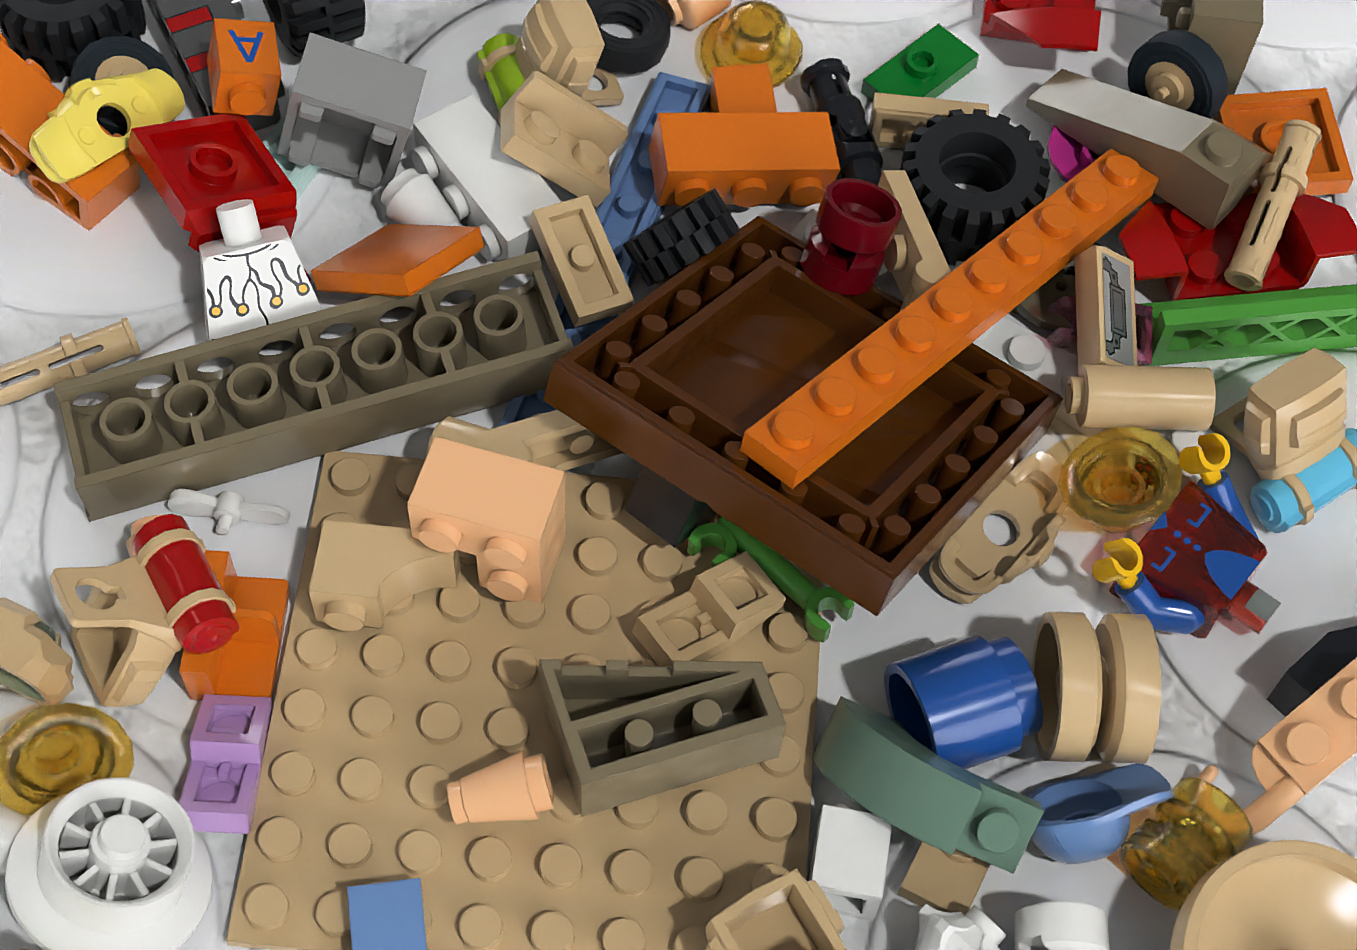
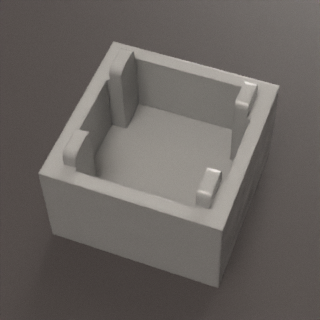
[277,33,427,188]

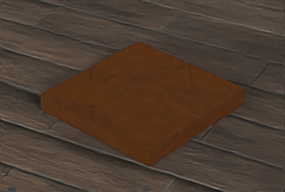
[543,216,1064,616]

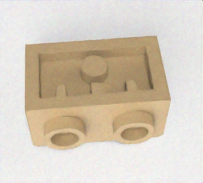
[500,71,628,208]

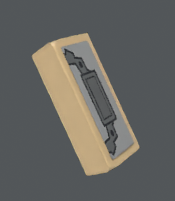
[1074,245,1138,369]

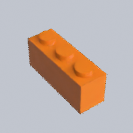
[648,112,840,207]

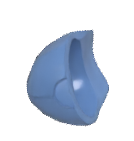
[1026,764,1174,864]

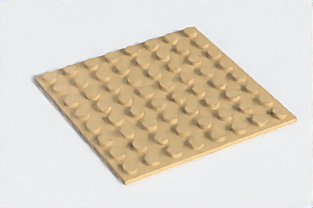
[226,451,823,950]

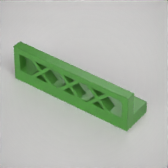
[1135,284,1357,366]

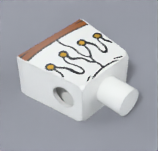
[199,199,329,343]

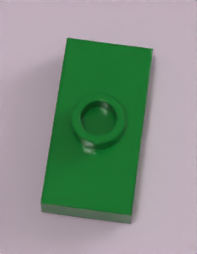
[861,23,979,102]

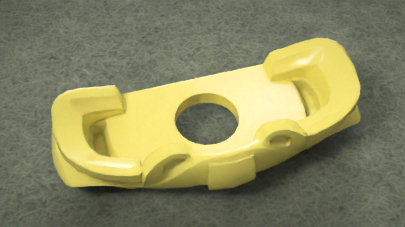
[29,68,185,183]

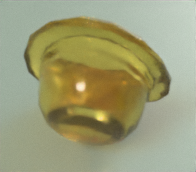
[700,0,803,88]
[1058,427,1183,533]
[0,703,134,816]

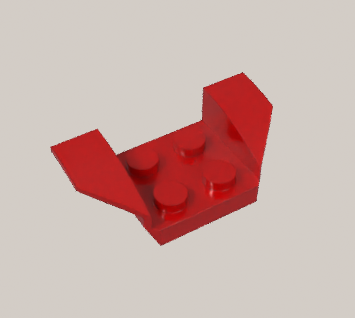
[980,0,1101,52]
[128,113,311,282]
[1118,193,1357,301]

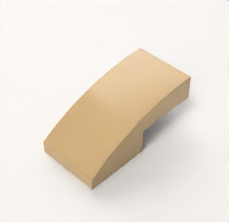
[632,551,786,667]

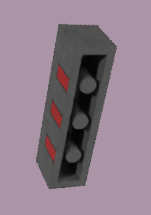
[146,0,285,131]

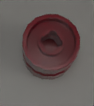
[800,178,902,295]

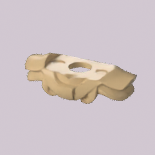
[929,452,1075,604]

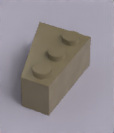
[539,659,786,817]

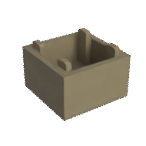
[1160,0,1263,95]

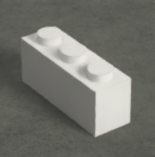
[411,94,562,277]

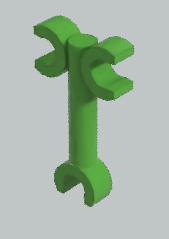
[687,517,855,642]

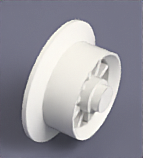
[5,778,213,950]

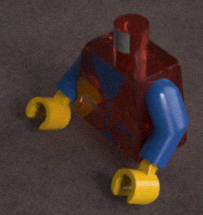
[1092,433,1282,638]

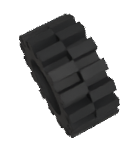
[623,188,740,287]

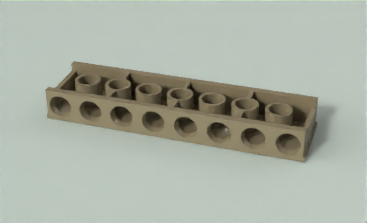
[53,251,574,522]

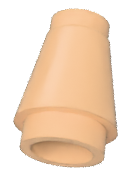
[447,750,555,825]

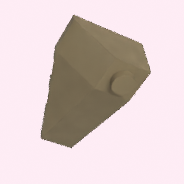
[1026,69,1274,231]

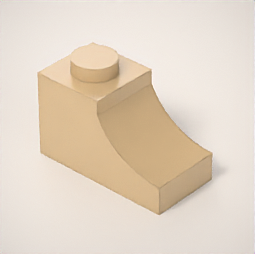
[309,520,461,631]

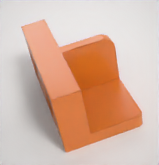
[179,550,290,701]

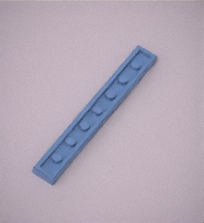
[498,71,710,427]

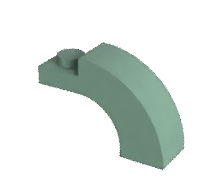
[812,696,1044,874]

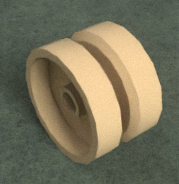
[1032,611,1161,764]

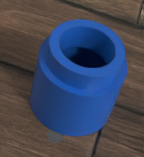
[884,635,1043,770]

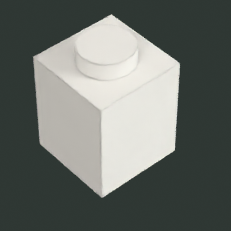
[808,802,892,921]

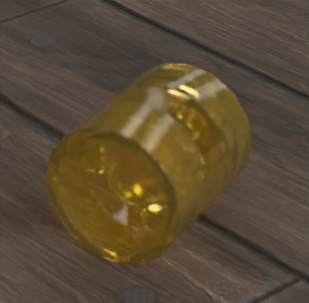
[1119,777,1253,911]

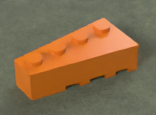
[0,33,140,231]

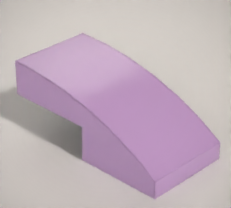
[178,694,273,834]

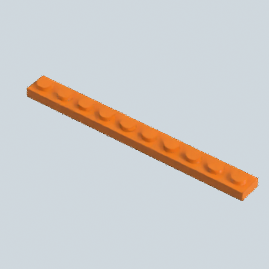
[740,148,1159,489]

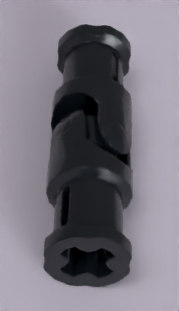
[800,58,883,186]

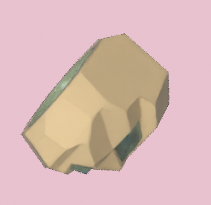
[0,597,74,706]

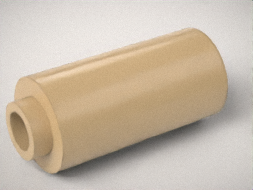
[1065,364,1216,431]

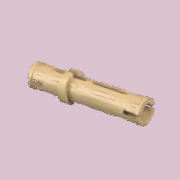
[1224,119,1322,291]
[0,317,142,407]

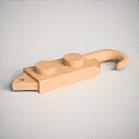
[1192,657,1357,838]

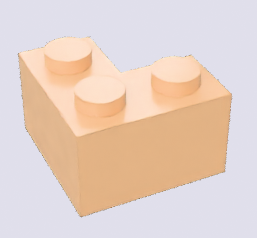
[407,437,566,603]

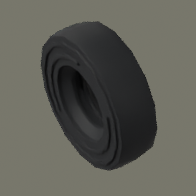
[587,0,671,74]

